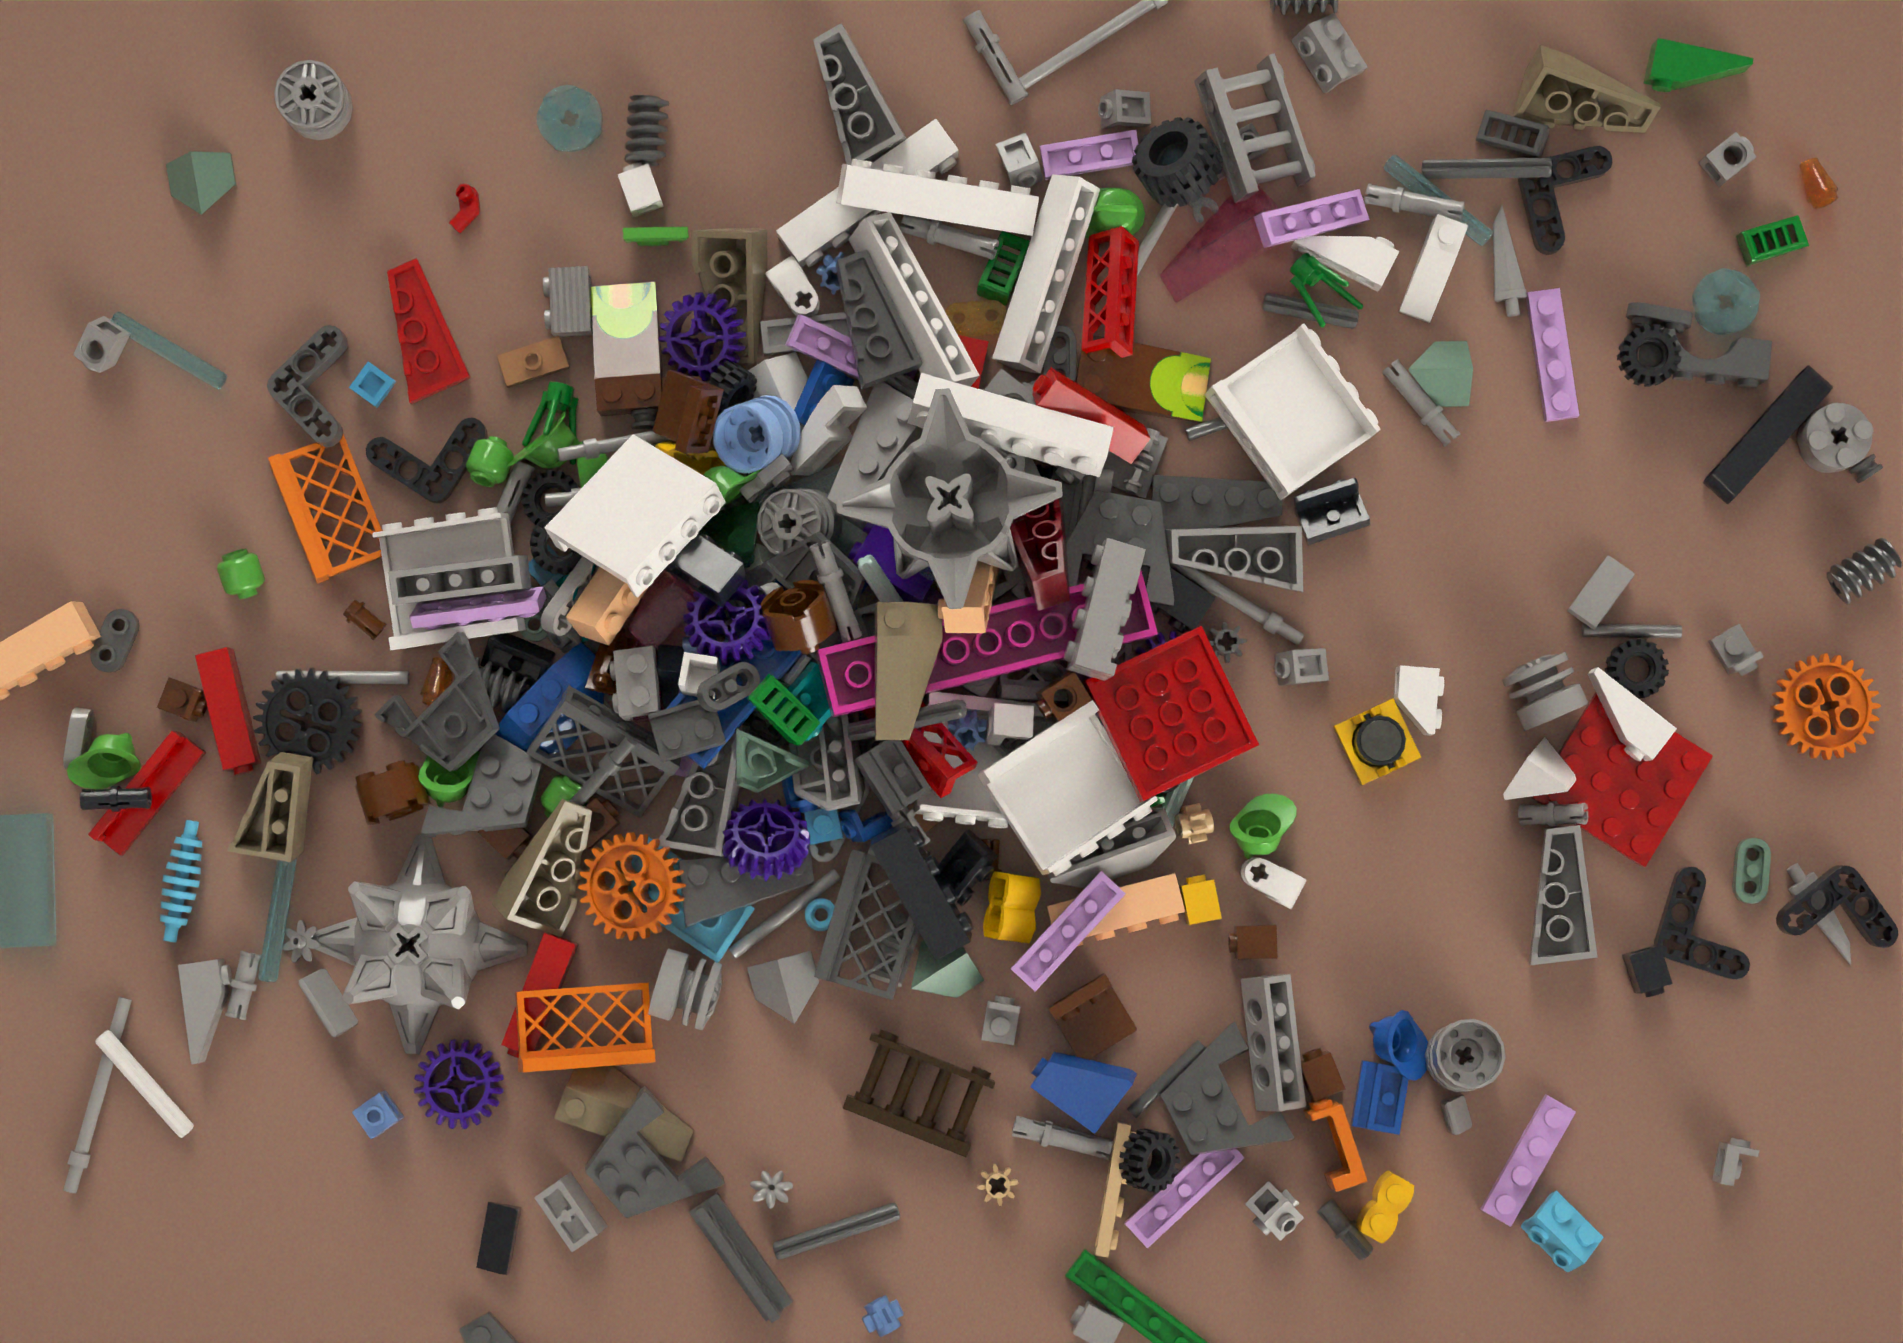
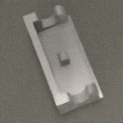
[534,1172,608,1252]

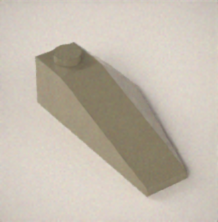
[1513,45,1661,133]
[691,228,768,364]
[874,602,942,740]
[492,799,592,937]
[554,1066,694,1162]

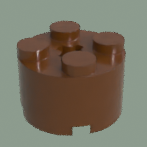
[761,580,838,654]
[355,760,431,825]

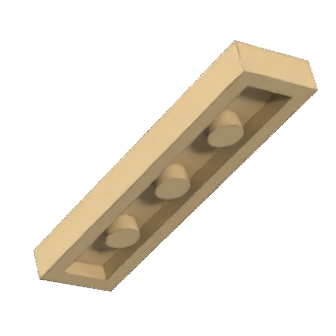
[1094,1121,1136,1258]

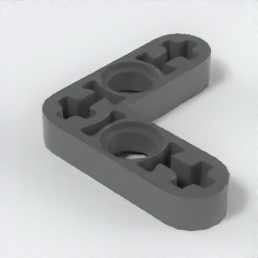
[267,325,348,447]

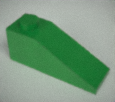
[1644,38,1754,92]

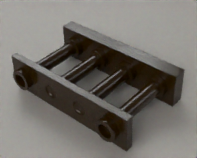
[843,1029,995,1157]

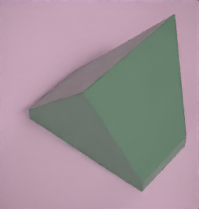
[166,151,237,215]
[1408,341,1473,407]
[736,728,809,793]
[911,941,984,998]

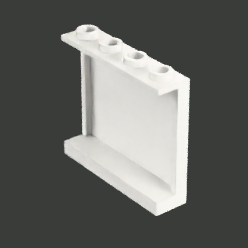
[1204,324,1381,501]
[544,434,726,598]
[372,507,526,650]
[914,692,1059,828]
[977,700,1158,876]

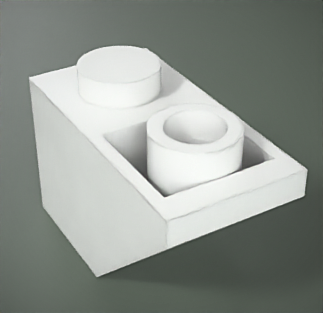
[1394,665,1444,736]

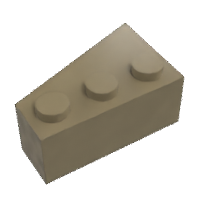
[227,752,313,862]

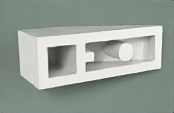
[1399,214,1468,323]
[1291,236,1399,292]
[1588,667,1677,762]

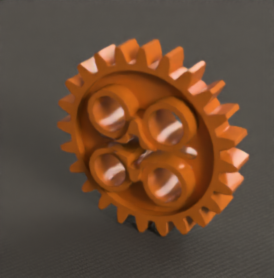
[1770,653,1881,760]
[578,832,686,941]

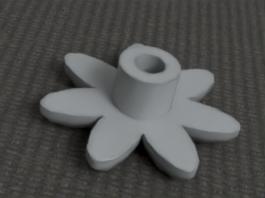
[282,920,321,963]
[750,1171,793,1209]

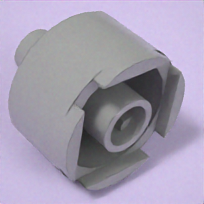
[1797,403,1874,473]

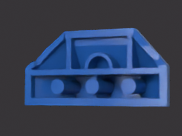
[495,642,604,754]

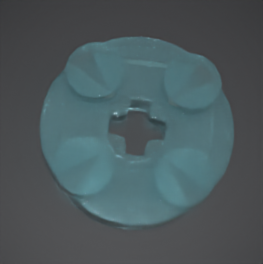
[537,85,603,152]
[1692,268,1760,335]

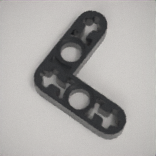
[1518,146,1613,255]
[366,418,488,503]
[1776,865,1898,948]
[1654,867,1750,980]

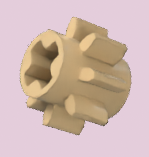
[1175,803,1214,844]
[977,1163,1018,1206]

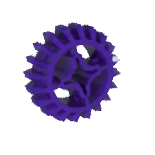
[658,292,747,381]
[683,580,770,666]
[722,798,810,882]
[414,1039,504,1129]

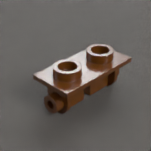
[585,627,636,695]

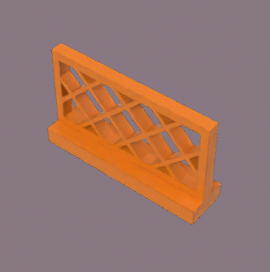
[268,434,382,584]
[515,982,656,1072]

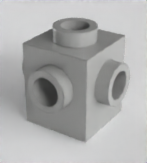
[1245,1181,1304,1241]

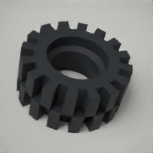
[1617,324,1682,387]
[706,361,757,417]
[522,470,579,525]
[530,515,582,575]
[1605,639,1669,699]
[1119,1128,1180,1193]

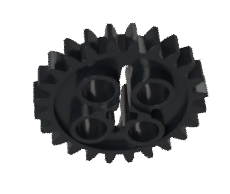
[253,668,363,774]

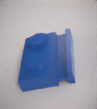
[794,360,855,427]
[1351,1060,1409,1135]

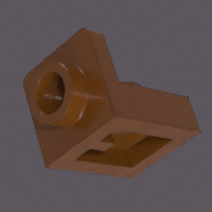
[157,677,208,722]

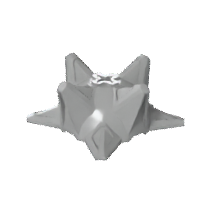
[836,388,1063,609]
[311,835,528,1054]

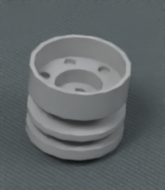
[274,60,353,140]
[757,488,842,555]
[1502,652,1589,731]
[648,948,723,1031]
[1425,1019,1506,1093]

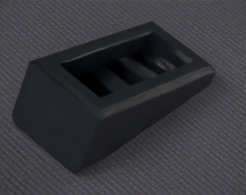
[657,644,684,710]

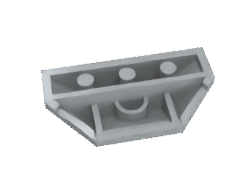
[789,712,865,811]
[1048,807,1176,888]

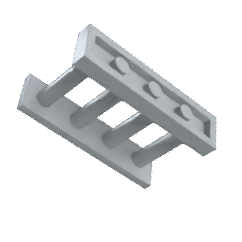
[1194,53,1316,203]

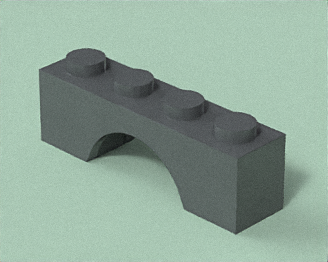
[1637,328,1772,388]

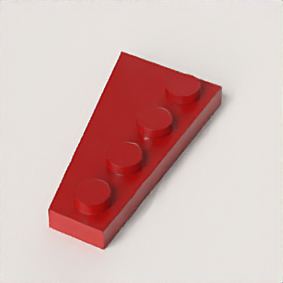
[387,258,471,404]

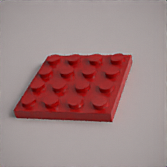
[1083,626,1259,802]
[1531,692,1713,867]

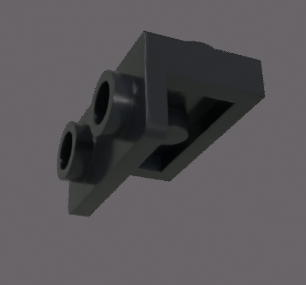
[1294,478,1370,545]
[939,829,998,906]

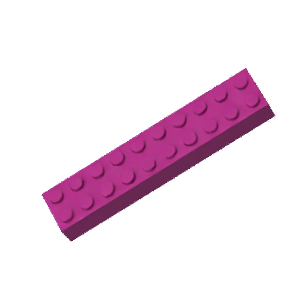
[816,571,1158,717]

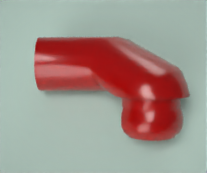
[448,183,480,234]

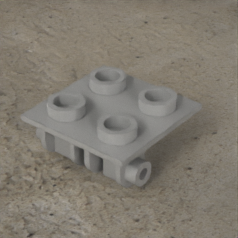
[1103,428,1168,499]

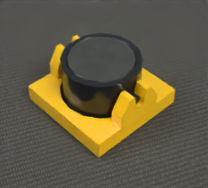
[1333,698,1421,785]

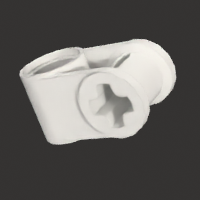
[765,255,820,317]
[1240,857,1307,909]

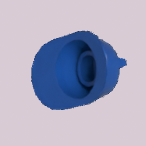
[1369,1010,1428,1081]

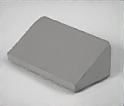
[298,968,358,1037]

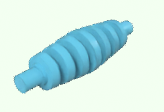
[160,820,202,942]

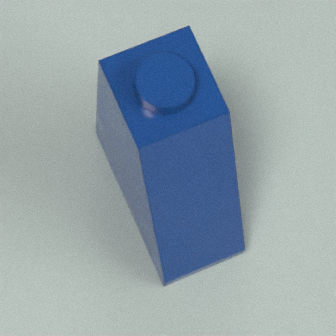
[1030,1052,1137,1134]

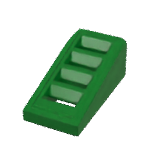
[1736,215,1809,267]
[977,231,1030,306]
[747,674,820,746]

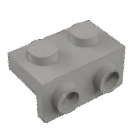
[1292,13,1368,93]
[610,646,661,721]

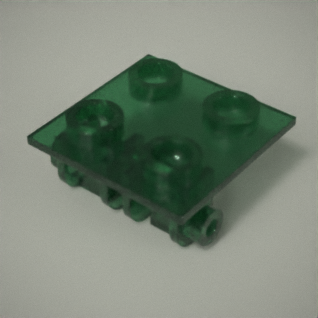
[698,502,759,568]

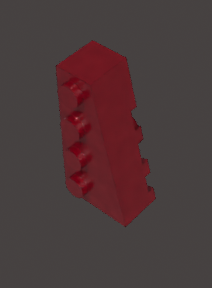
[1010,479,1070,611]

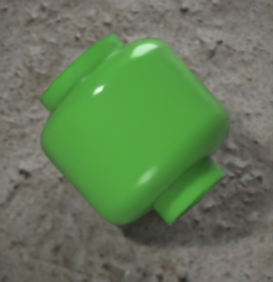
[466,436,514,487]
[217,548,265,599]
[540,775,589,818]

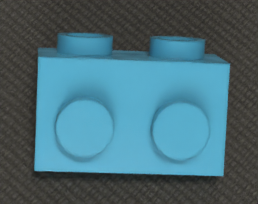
[1521,1190,1604,1272]

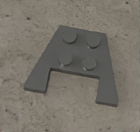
[1066,490,1174,606]
[745,531,866,662]
[374,632,500,771]
[421,734,545,838]
[1161,1022,1295,1156]
[585,1086,725,1218]

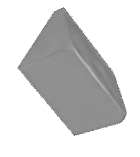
[1440,1095,1472,1135]

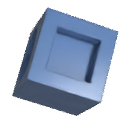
[352,1090,404,1139]

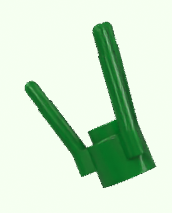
[1290,253,1363,327]
[522,382,579,465]

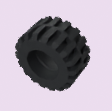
[1132,117,1223,207]

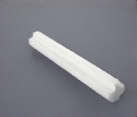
[95,1030,194,1138]

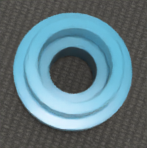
[805,898,835,931]

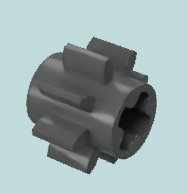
[1209,622,1247,663]

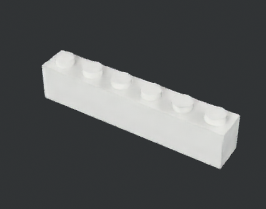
[776,119,959,267]
[836,159,1039,236]
[992,174,1100,373]
[848,212,980,387]
[907,373,1114,477]

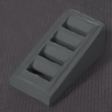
[1476,109,1550,158]

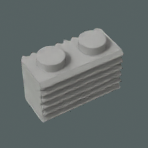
[543,266,593,337]

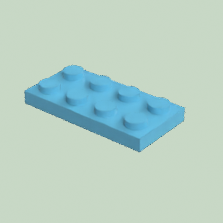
[610,836,755,963]

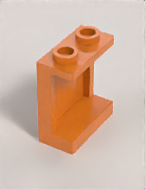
[1303,1097,1368,1192]

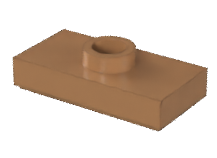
[497,336,570,388]

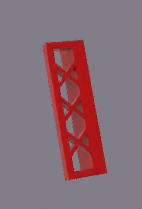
[1082,226,1139,358]
[861,702,978,798]
[88,731,206,856]

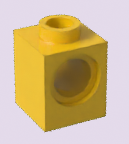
[1179,874,1222,925]

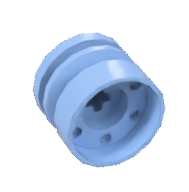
[713,395,801,473]

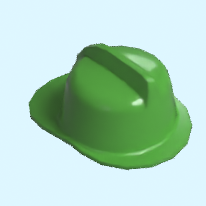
[1085,188,1145,239]
[507,412,580,469]
[703,466,763,508]
[67,733,142,789]
[418,751,480,808]
[1230,794,1297,859]

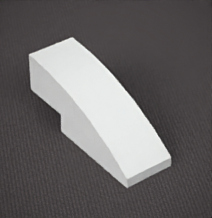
[791,385,867,476]

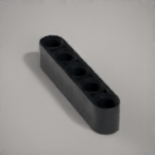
[1702,365,1833,504]

